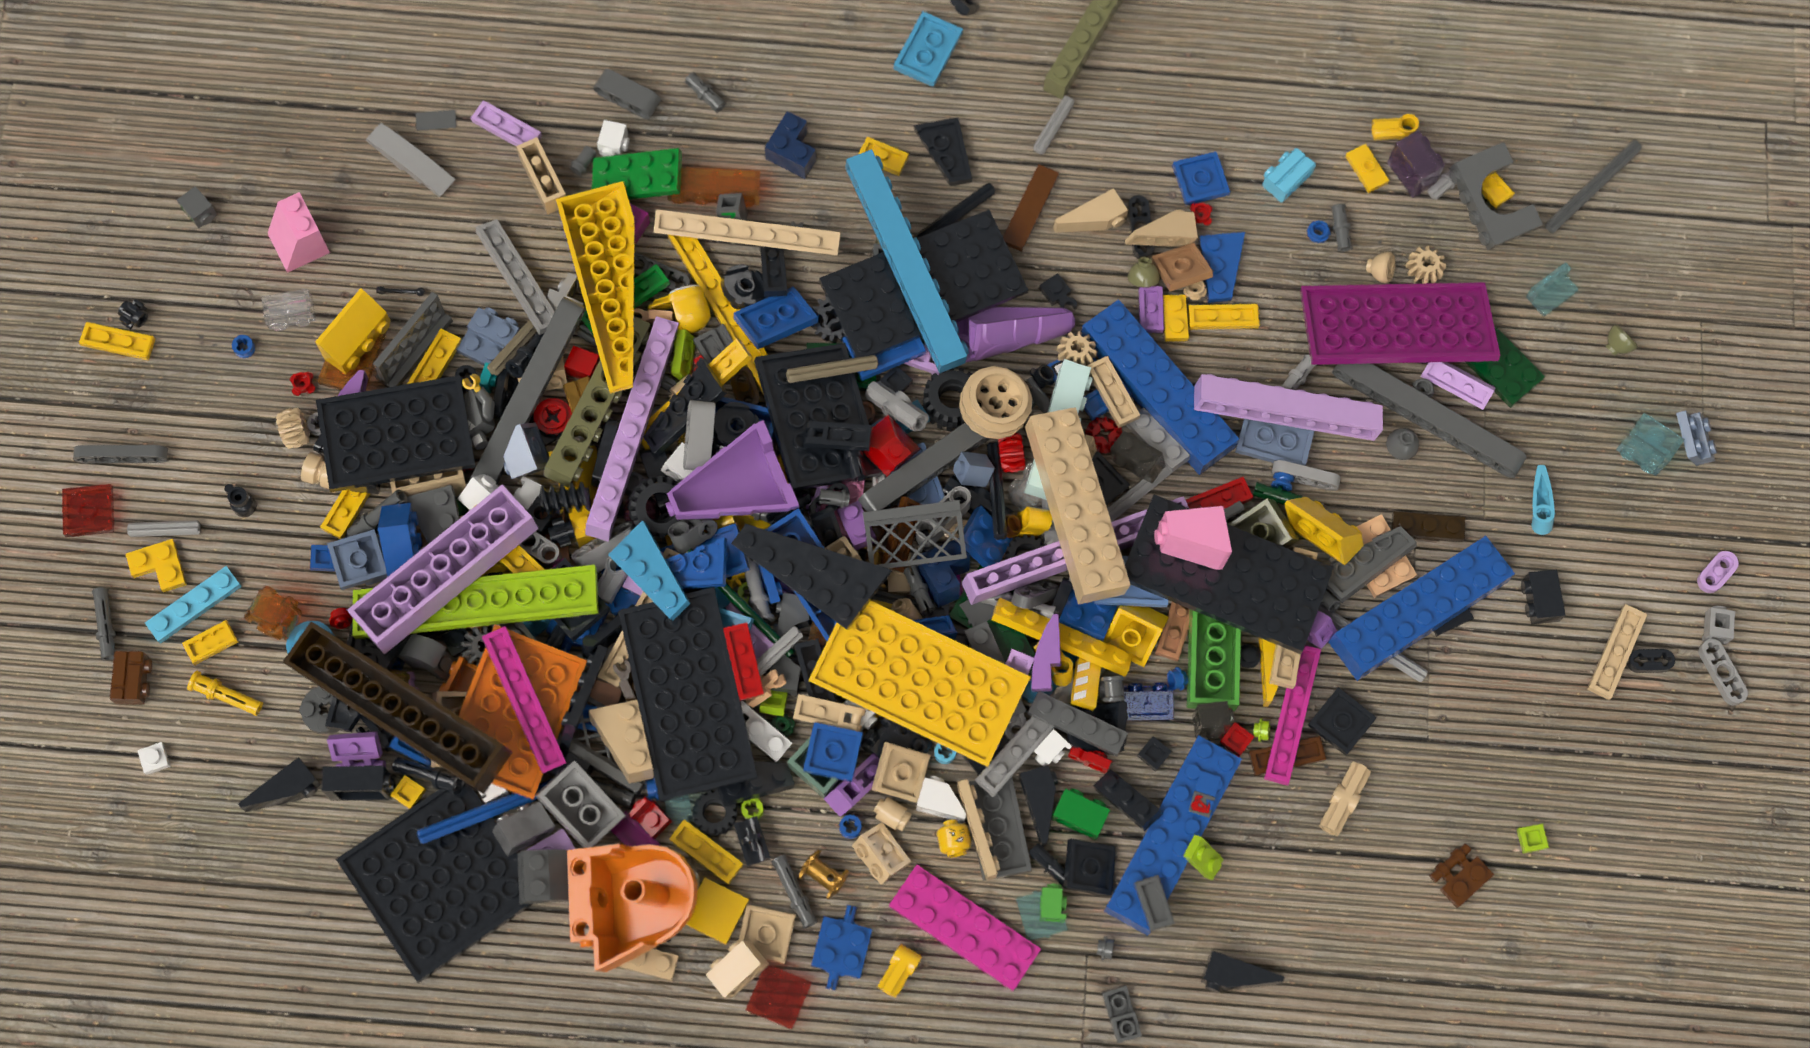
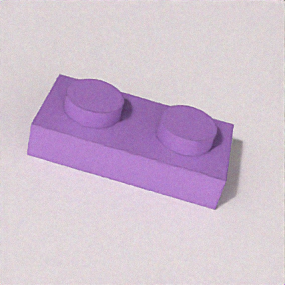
[1138,286,1164,333]
[837,501,877,551]

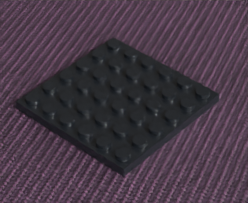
[336,782,533,984]

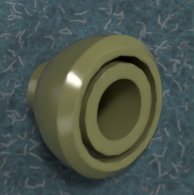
[1128,257,1160,288]
[1605,325,1637,356]

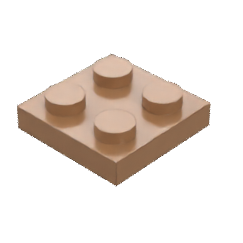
[1151,243,1213,291]

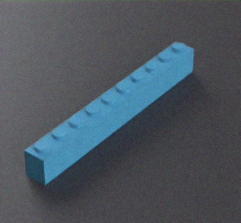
[845,149,969,374]

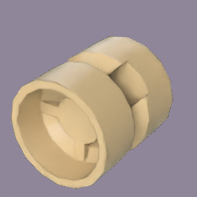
[301,452,329,489]

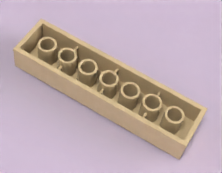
[1025,407,1130,605]

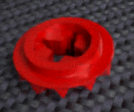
[534,398,572,435]
[1085,416,1123,453]

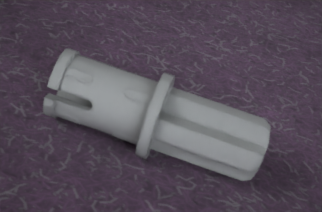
[1427,171,1455,199]

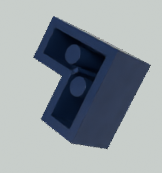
[764,111,816,179]
[916,540,970,608]

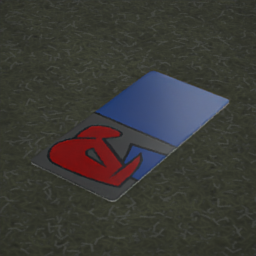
[1189,771,1221,818]

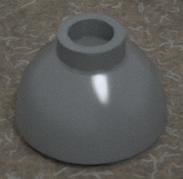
[1386,428,1419,460]

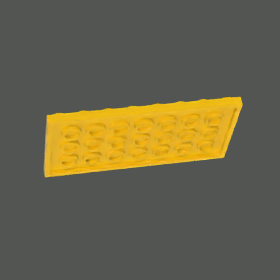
[808,601,1030,767]

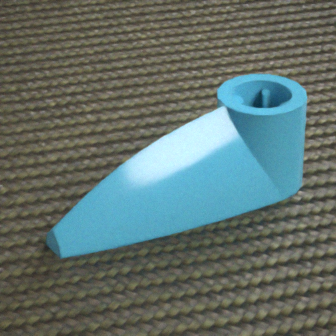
[1531,465,1555,535]

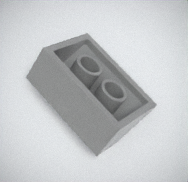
[535,761,625,848]

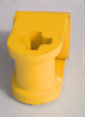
[1017,507,1052,539]

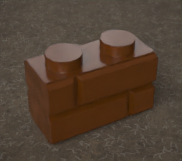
[110,651,152,705]

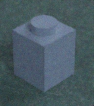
[953,452,995,487]

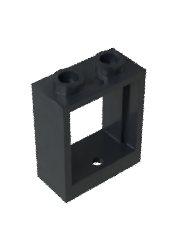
[322,765,396,801]

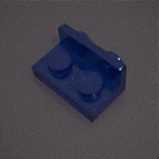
[1124,682,1174,721]

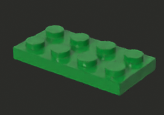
[592,148,682,200]

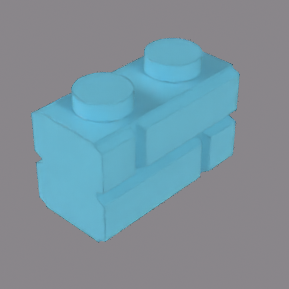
[1263,148,1316,203]

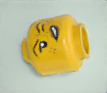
[937,819,971,858]

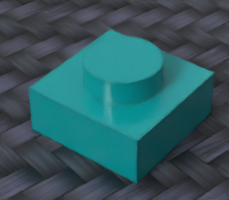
[479,362,498,394]

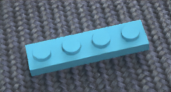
[145,566,242,644]

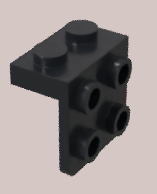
[1067,701,1128,755]
[860,716,932,759]

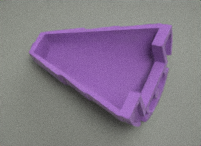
[956,307,1075,362]
[665,420,799,520]

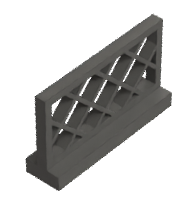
[373,292,453,387]
[863,500,967,569]
[556,697,646,796]

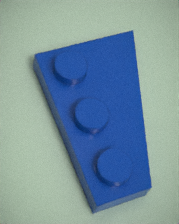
[1199,232,1245,303]
[666,537,727,589]

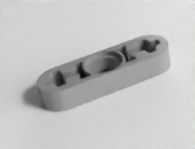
[1271,460,1341,491]
[1698,639,1748,706]

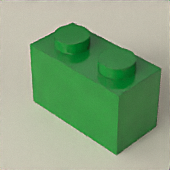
[1051,788,1110,841]

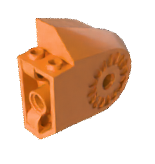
[567,844,698,972]

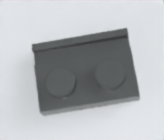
[693,324,746,366]

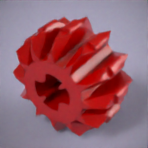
[998,433,1026,473]

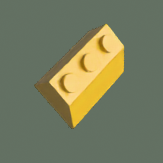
[315,288,391,375]
[1285,497,1364,565]

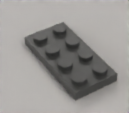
[968,777,1032,881]

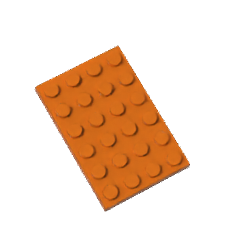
[458,624,587,800]

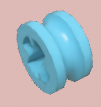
[934,743,956,764]

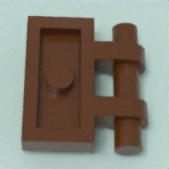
[1429,844,1494,908]

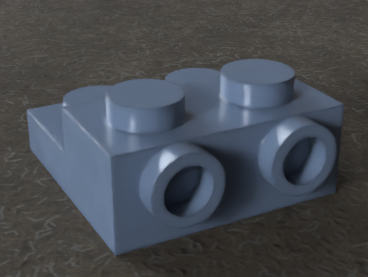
[456,307,520,366]
[1676,410,1717,466]
[327,530,387,590]

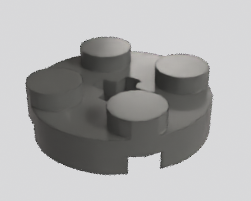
[299,686,338,734]

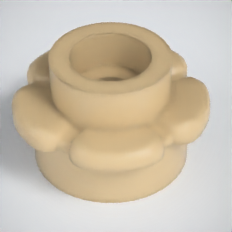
[1184,281,1207,300]

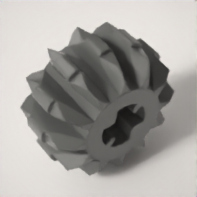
[461,626,492,667]

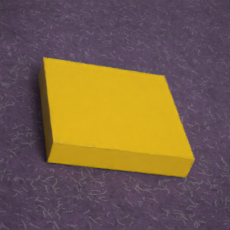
[686,877,749,945]

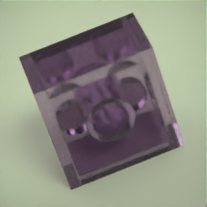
[1387,130,1445,198]

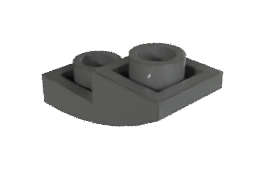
[1101,985,1142,1043]

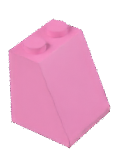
[268,192,330,273]
[1154,506,1232,570]

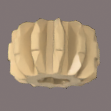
[1406,245,1446,284]
[1057,331,1097,366]
[276,408,310,449]

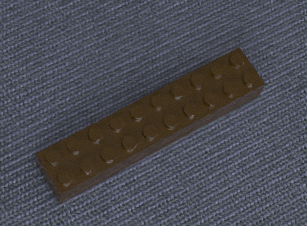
[282,621,513,794]

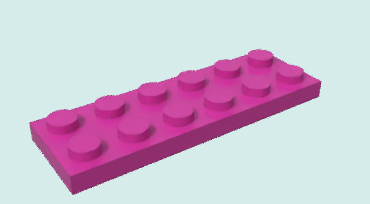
[888,864,1041,992]

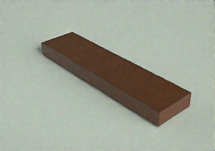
[1003,164,1059,252]

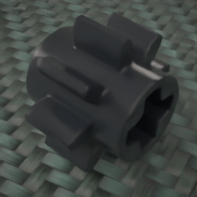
[118,299,148,329]
[547,516,576,548]

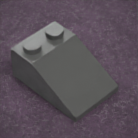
[517,849,584,904]

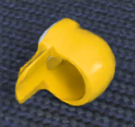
[648,285,711,334]

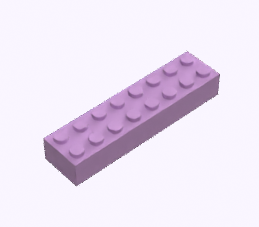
[347,485,538,654]

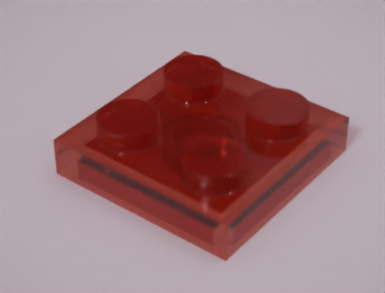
[62,484,114,537]
[746,964,812,1030]

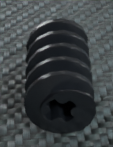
[540,481,591,516]

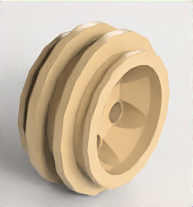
[959,366,1032,439]

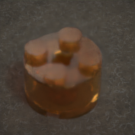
[244,586,302,641]

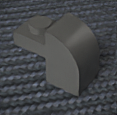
[398,634,457,681]

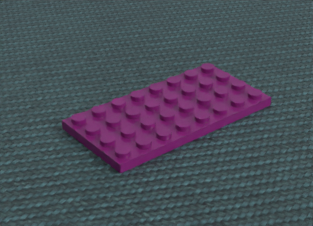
[1300,282,1500,365]

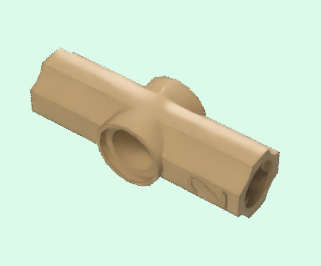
[1319,762,1371,837]

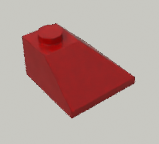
[863,414,921,477]

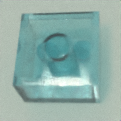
[1616,413,1685,476]

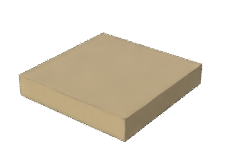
[871,742,931,803]
[739,904,796,965]

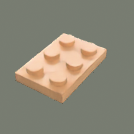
[1356,514,1417,598]

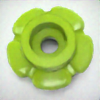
[1253,718,1270,742]

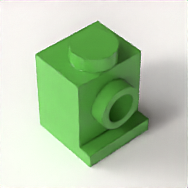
[1039,884,1067,923]

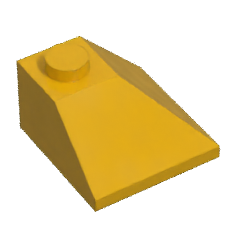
[1103,606,1169,667]

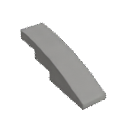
[366,123,455,198]

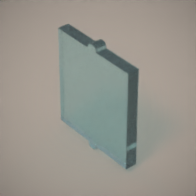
[1016,891,1068,941]

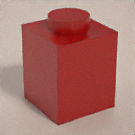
[564,345,600,379]

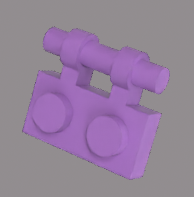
[327,732,386,768]

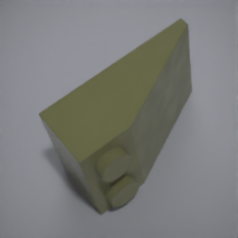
[1229,498,1299,548]

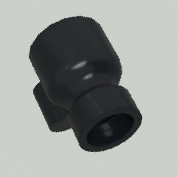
[224,484,257,518]

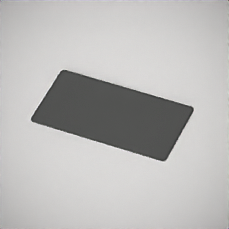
[416,110,456,131]

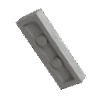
[1126,408,1190,473]

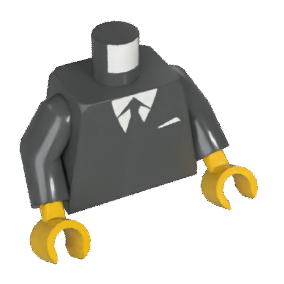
[462,374,495,450]

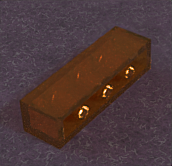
[667,167,761,207]

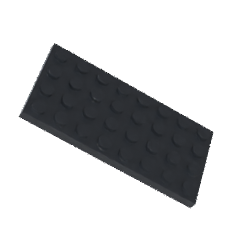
[819,209,1029,358]
[1125,494,1334,654]
[618,587,758,802]

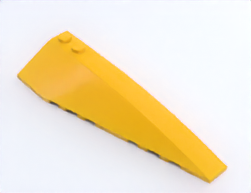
[556,181,635,394]

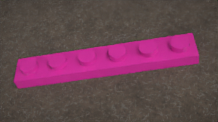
[482,626,566,774]
[1264,645,1321,786]

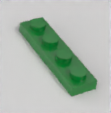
[581,264,671,336]

